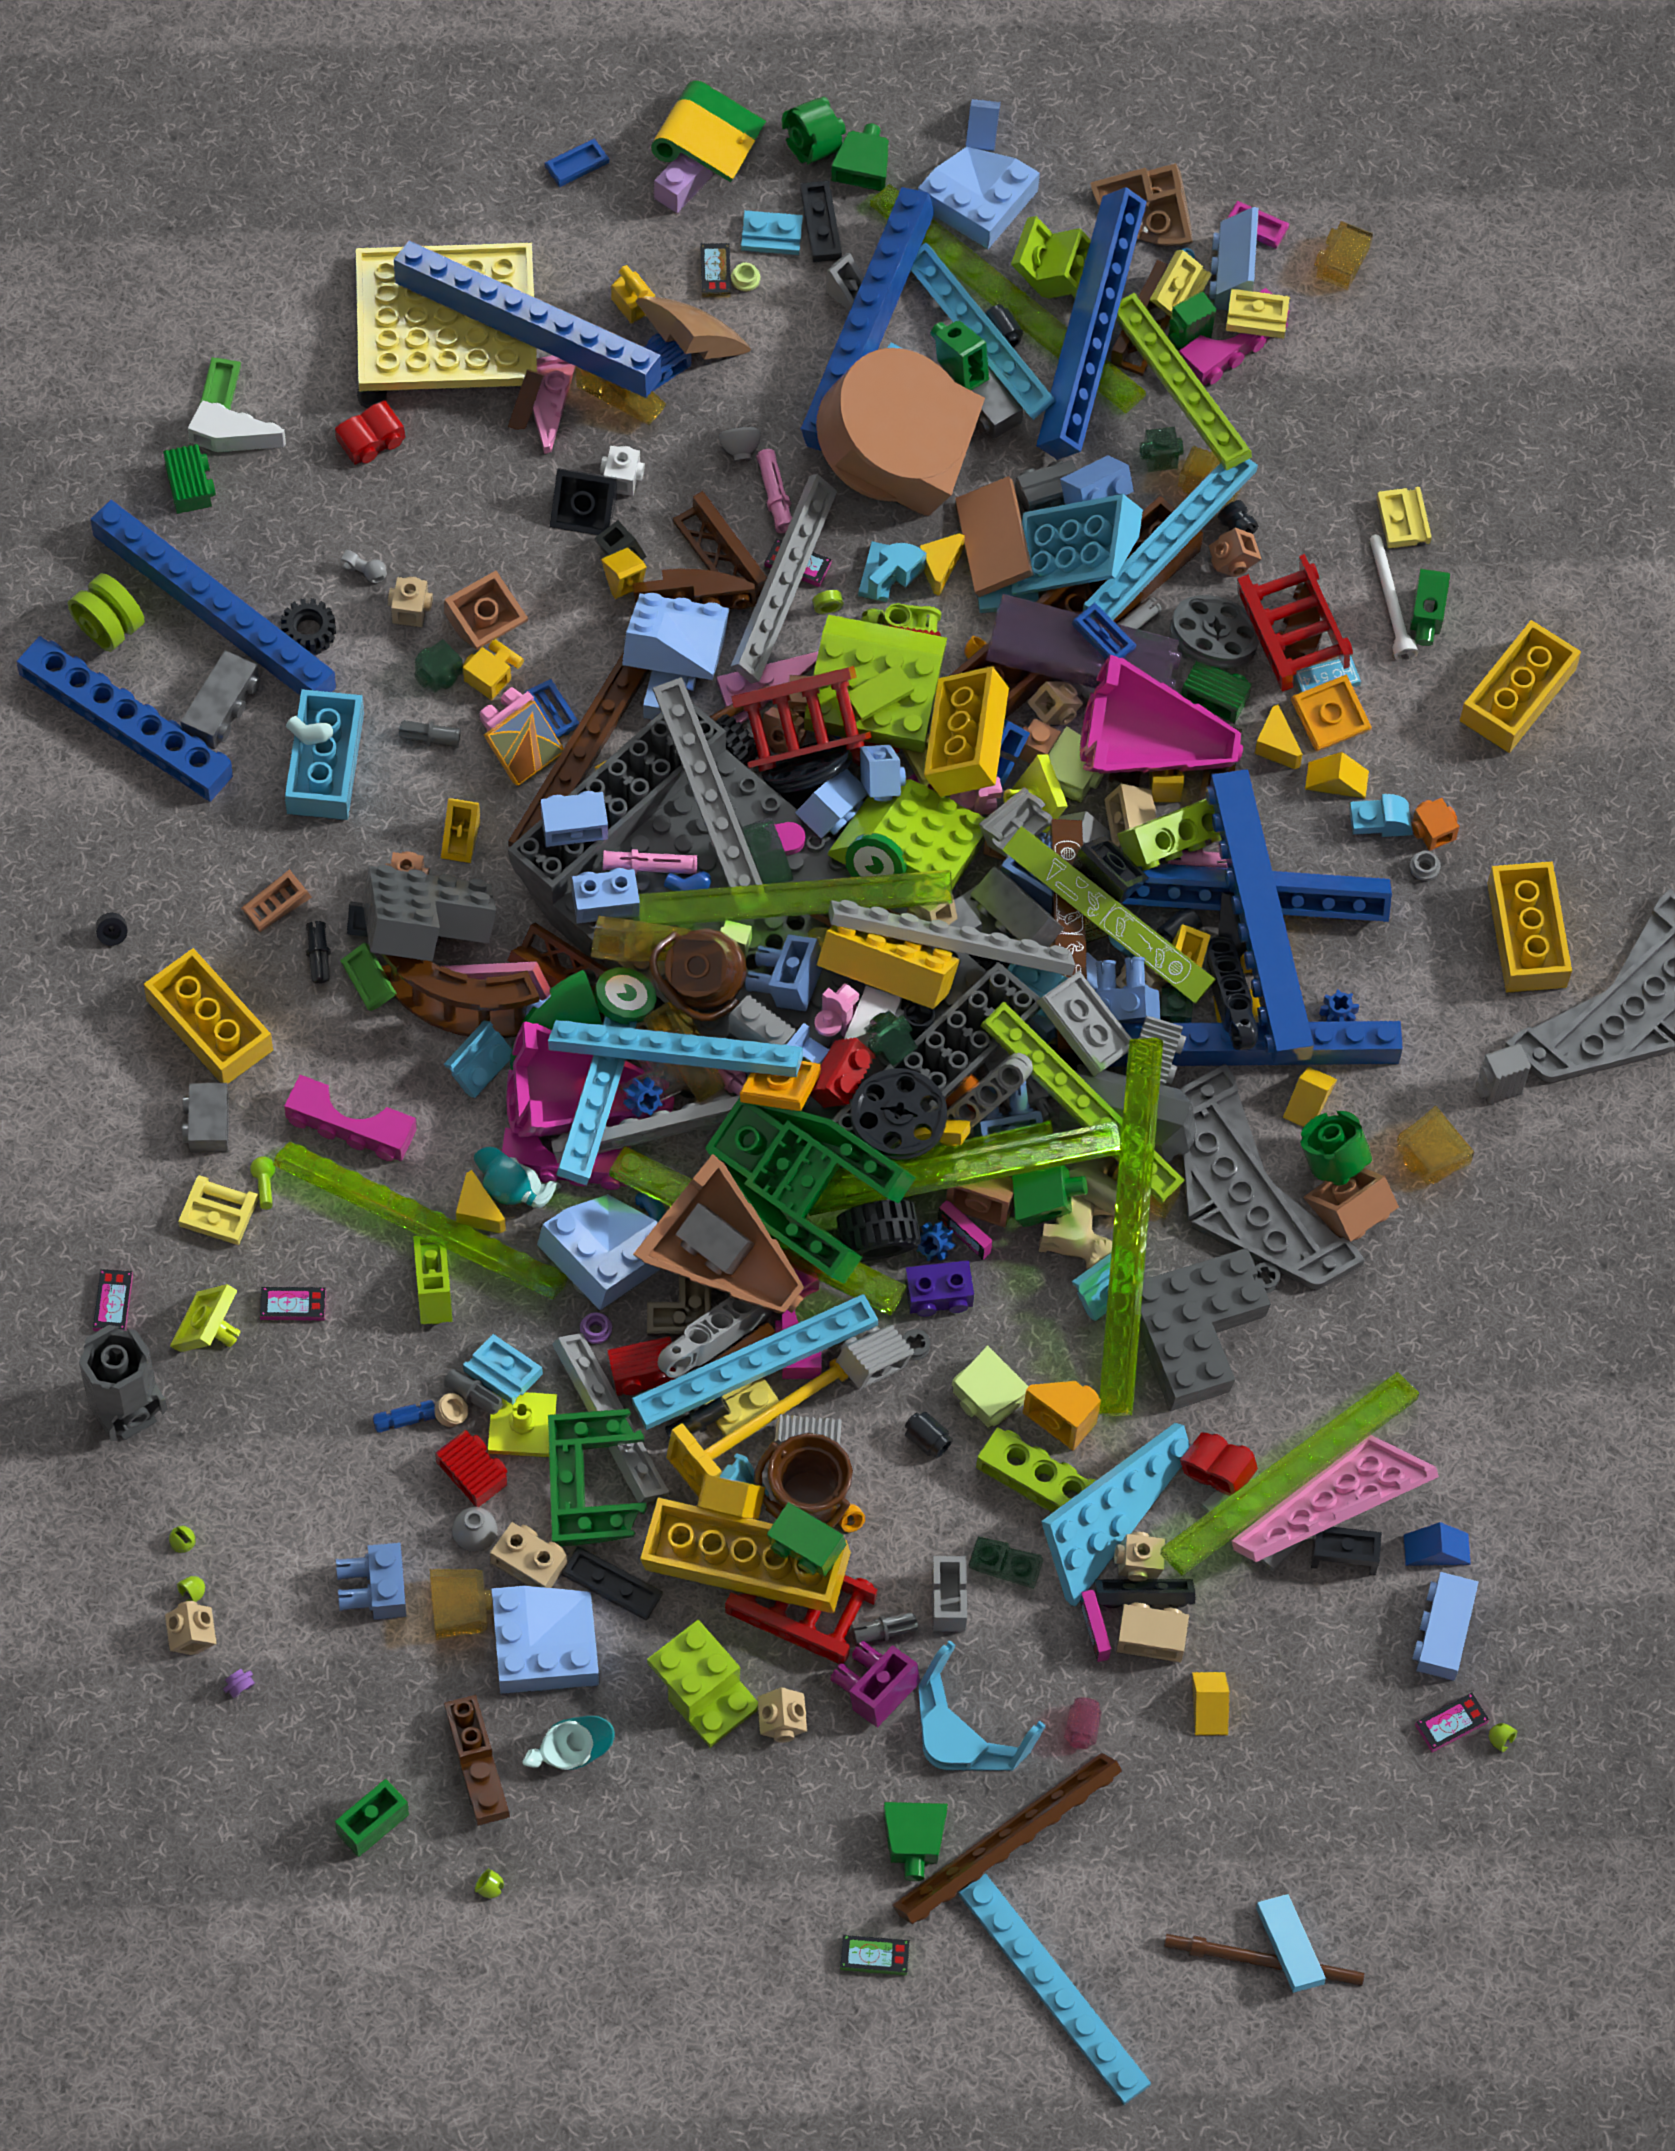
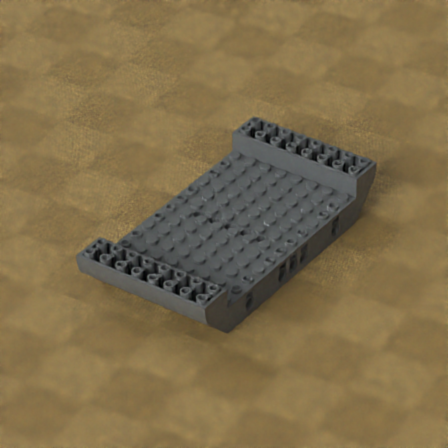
[508,703,1041,1169]

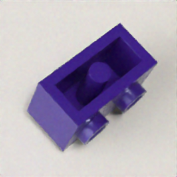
[905,1260,974,1317]

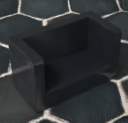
[1311,1527,1382,1575]

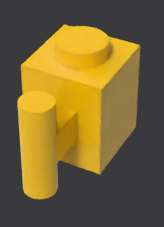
[611,265,655,324]
[463,639,524,700]

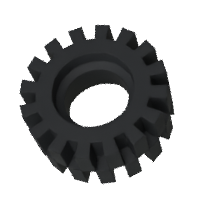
[281,598,336,654]
[715,714,758,767]

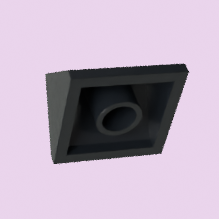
[550,468,617,535]
[1072,835,1149,904]

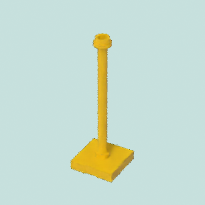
[666,1358,848,1497]

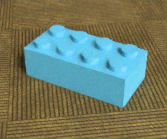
[285,689,364,820]

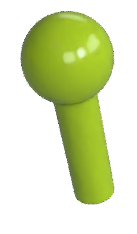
[250,1156,275,1210]

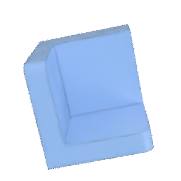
[786,1023,829,1065]

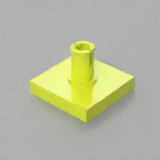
[1003,754,1068,837]
[170,1284,240,1352]
[488,1392,557,1457]

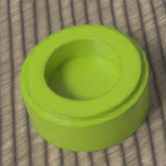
[812,590,844,615]

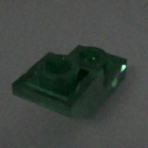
[742,817,793,890]
[968,1536,1043,1589]

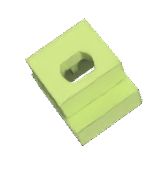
[720,920,752,959]

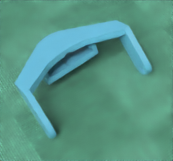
[918,1640,1046,1771]

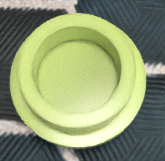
[731,263,760,291]

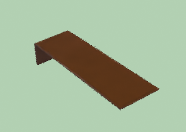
[508,369,545,430]

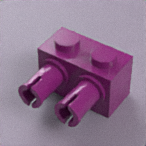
[830,1641,920,1728]

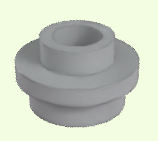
[1409,851,1441,881]

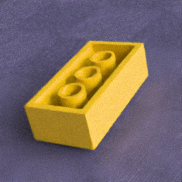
[1459,620,1581,753]
[924,666,1009,797]
[1487,861,1572,993]
[817,925,960,1009]
[144,948,273,1084]

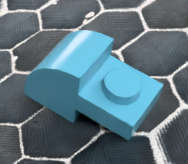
[868,543,926,600]
[1349,794,1413,837]

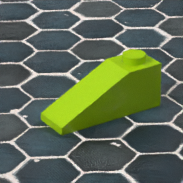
[413,1233,453,1324]

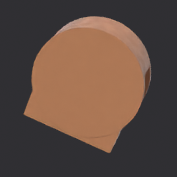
[817,348,985,516]

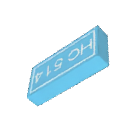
[1294,656,1361,693]

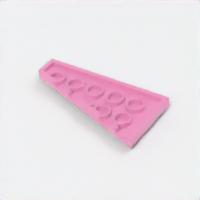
[1231,1434,1439,1562]

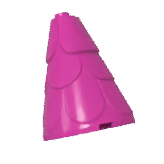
[1080,655,1243,774]
[506,1022,674,1137]

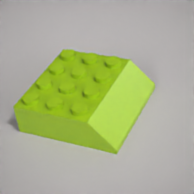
[804,615,947,753]
[827,779,986,896]

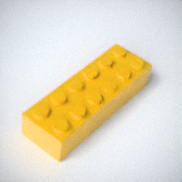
[640,1498,851,1614]

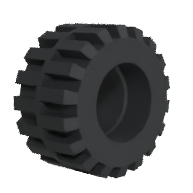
[836,1199,921,1261]

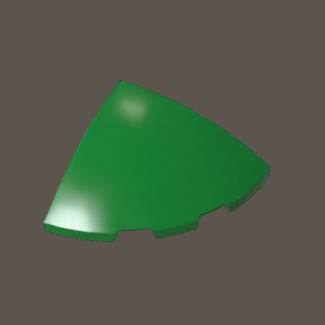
[510,970,603,1070]

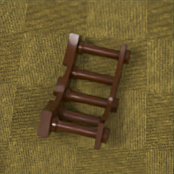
[381,954,540,1038]

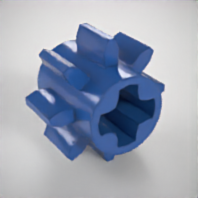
[1319,989,1359,1022]
[623,1077,663,1117]
[916,1221,956,1261]

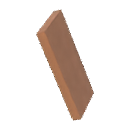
[955,476,1034,597]

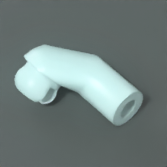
[286,716,333,745]

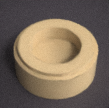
[434,1393,468,1427]

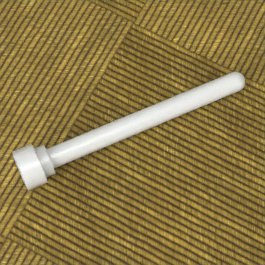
[1370,535,1418,661]

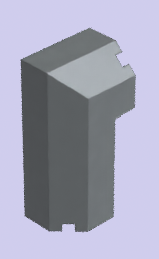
[1059,1064,1197,1162]
[79,1325,168,1441]

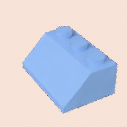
[1209,207,1258,310]

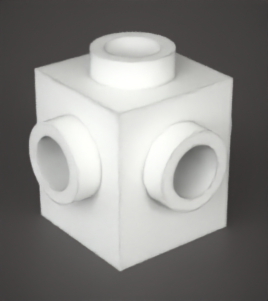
[600,446,645,496]

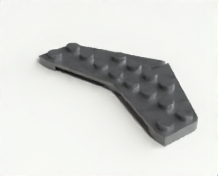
[1505,889,1675,1082]
[1181,1064,1365,1289]

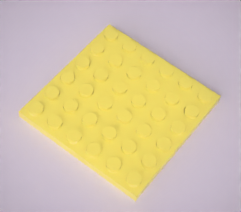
[356,243,537,391]

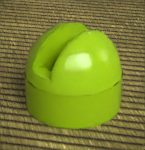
[860,608,884,625]
[169,1526,196,1553]
[177,1576,205,1602]
[1488,1723,1517,1752]
[475,1869,504,1899]

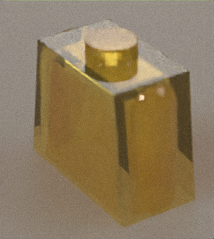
[1397,1105,1474,1185]
[429,1569,493,1640]

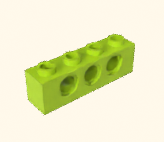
[1117,799,1221,871]
[976,1427,1097,1513]

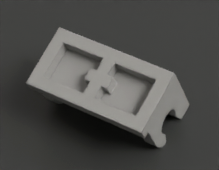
[979,788,1053,859]

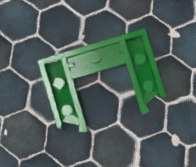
[548,1409,647,1546]

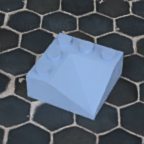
[918,147,1040,249]
[622,593,729,680]
[537,1194,660,1310]
[492,1586,599,1694]

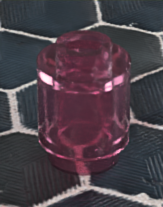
[1064,1697,1102,1749]

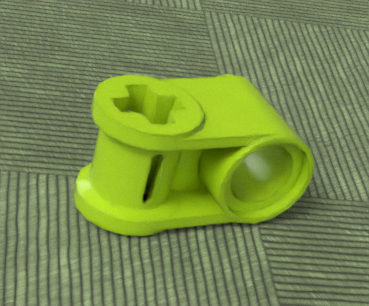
[883,603,941,633]

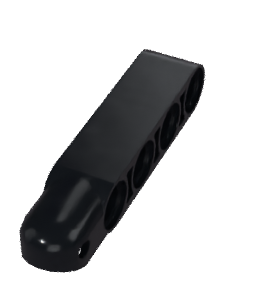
[1206,936,1258,1050]

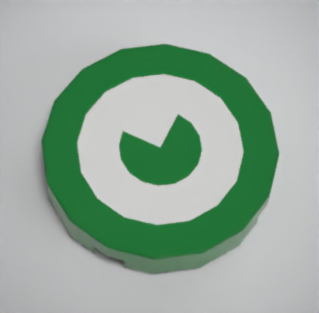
[845,833,907,892]
[593,967,657,1024]

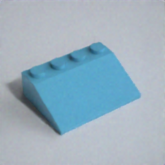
[1012,494,1143,596]

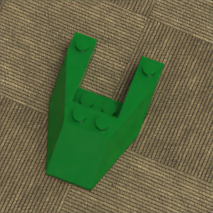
[705,1097,917,1284]

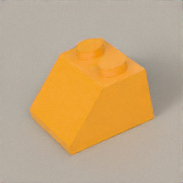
[1023,1381,1101,1451]

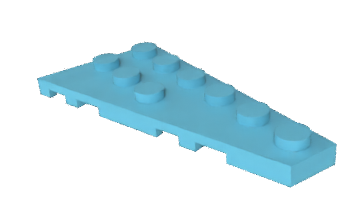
[1041,1423,1190,1606]

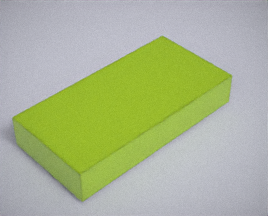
[848,664,914,722]

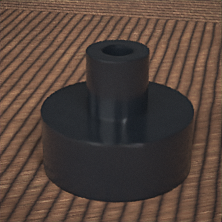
[357,388,387,409]
[95,912,128,946]

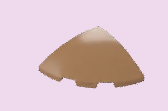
[1090,163,1193,246]
[636,297,751,359]

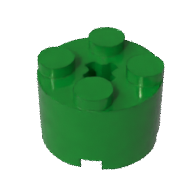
[781,96,846,165]
[1300,1111,1372,1186]

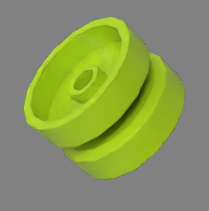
[67,573,145,652]

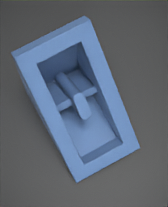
[966,99,1001,151]

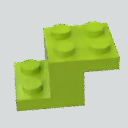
[1011,216,1091,299]
[647,1619,758,1748]

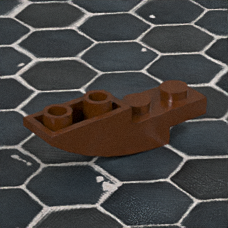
[633,569,757,610]
[444,1695,510,1826]

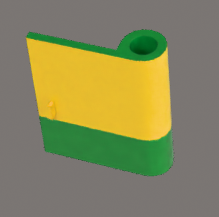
[651,80,766,183]

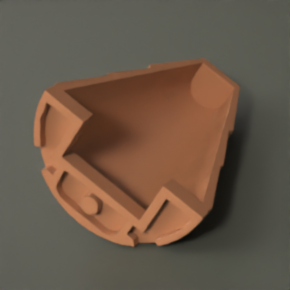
[633,1154,804,1314]

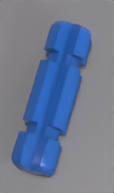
[373,1400,436,1432]

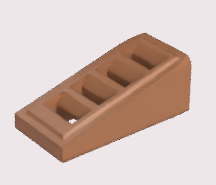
[241,869,312,931]

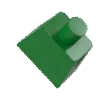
[831,123,889,192]
[930,321,989,390]
[1410,569,1450,646]
[1011,1161,1088,1227]
[883,1802,948,1882]

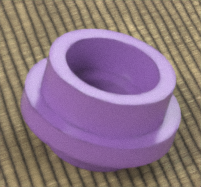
[580,1313,612,1344]
[223,1669,255,1699]

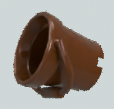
[649,928,747,1022]
[754,1433,853,1528]

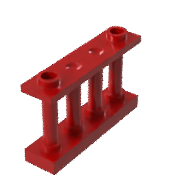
[1237,554,1353,692]
[731,666,872,772]
[725,1575,877,1665]

